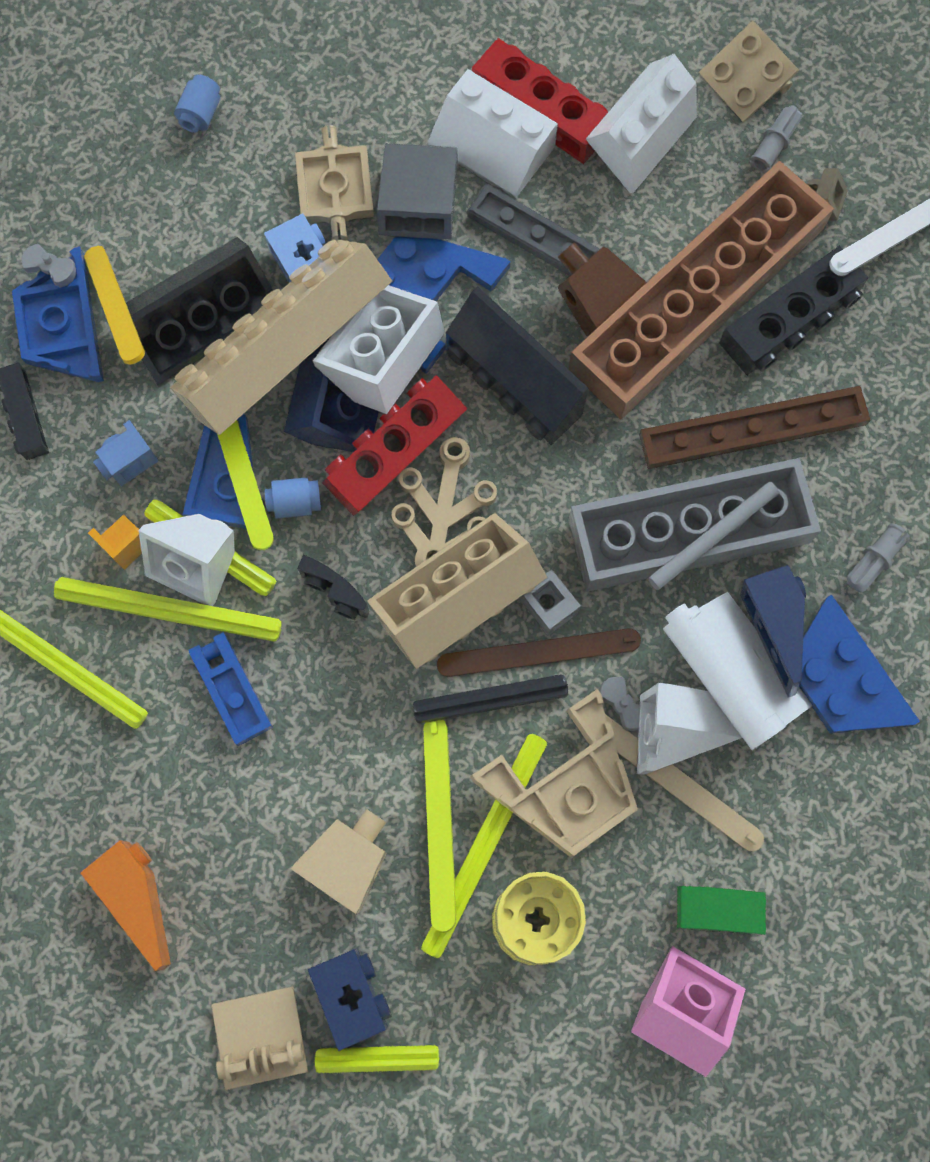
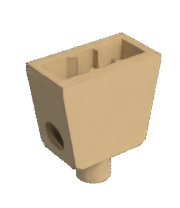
[291,809,387,914]

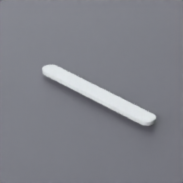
[829,199,930,276]

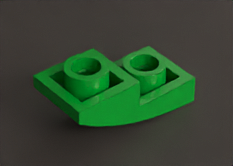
[677,886,766,936]

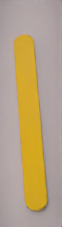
[84,246,145,365]

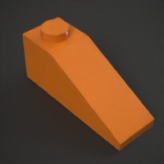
[81,840,171,971]

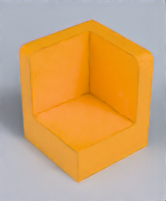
[88,514,142,570]

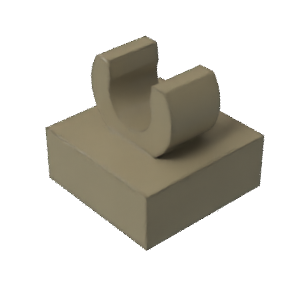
[807,168,848,221]

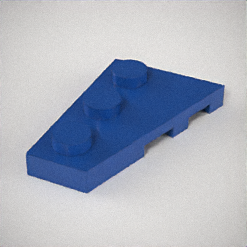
[183,414,254,529]

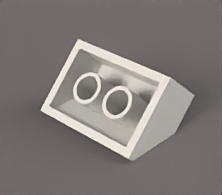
[586,54,697,193]
[428,69,558,199]
[313,285,445,414]

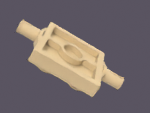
[295,125,374,241]

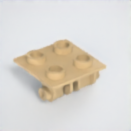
[699,20,799,123]
[211,986,308,1090]

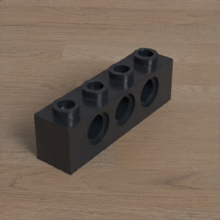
[719,245,869,376]

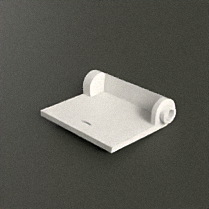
[663,592,813,750]

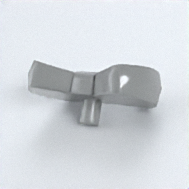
[21,244,76,288]
[599,677,640,731]

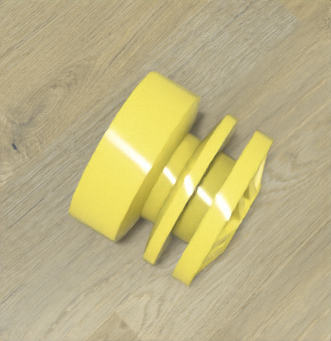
[492,872,586,966]

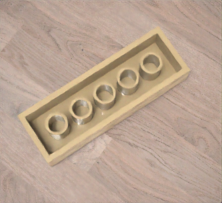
[170,240,393,435]

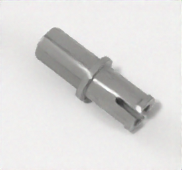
[750,105,802,173]
[847,523,910,593]

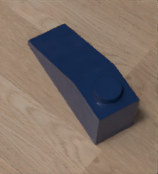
[740,565,806,698]

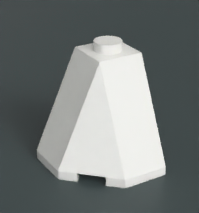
[637,683,742,775]

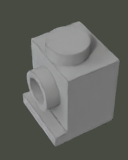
[520,569,581,636]

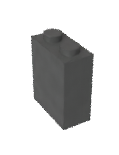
[377,143,457,239]

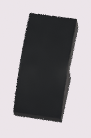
[297,554,370,620]

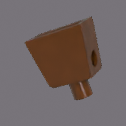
[558,242,647,337]

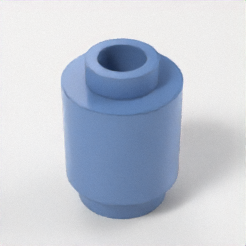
[174,75,220,132]
[265,477,321,519]

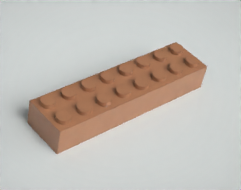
[568,161,834,420]

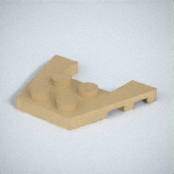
[470,689,638,857]

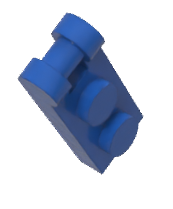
[188,632,274,746]

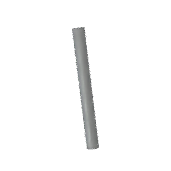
[648,482,779,590]

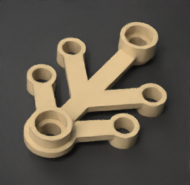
[392,437,497,567]

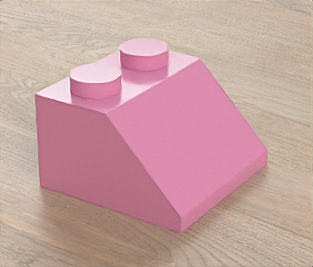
[631,946,745,1077]

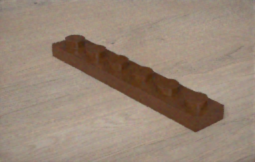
[639,385,871,469]

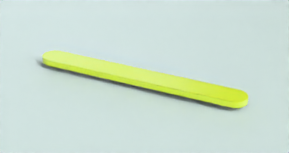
[217,420,274,550]
[423,720,456,932]

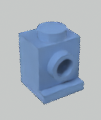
[93,420,158,486]

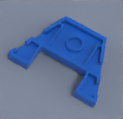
[377,236,510,374]

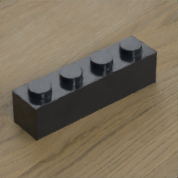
[0,362,49,460]

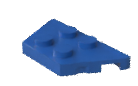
[12,247,104,382]
[799,595,920,734]

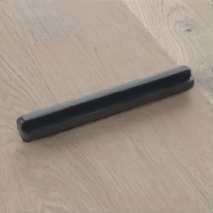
[413,674,568,724]

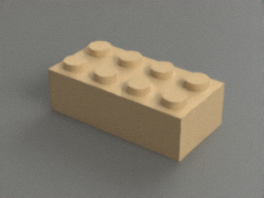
[367,513,548,669]

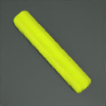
[315,1045,439,1073]

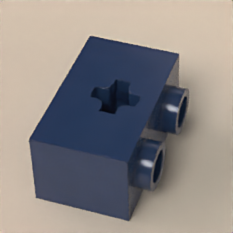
[307,948,392,1051]

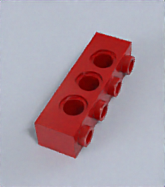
[472,38,608,164]
[322,375,468,516]

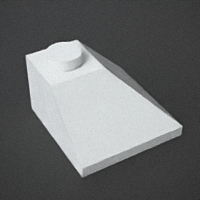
[139,514,235,606]

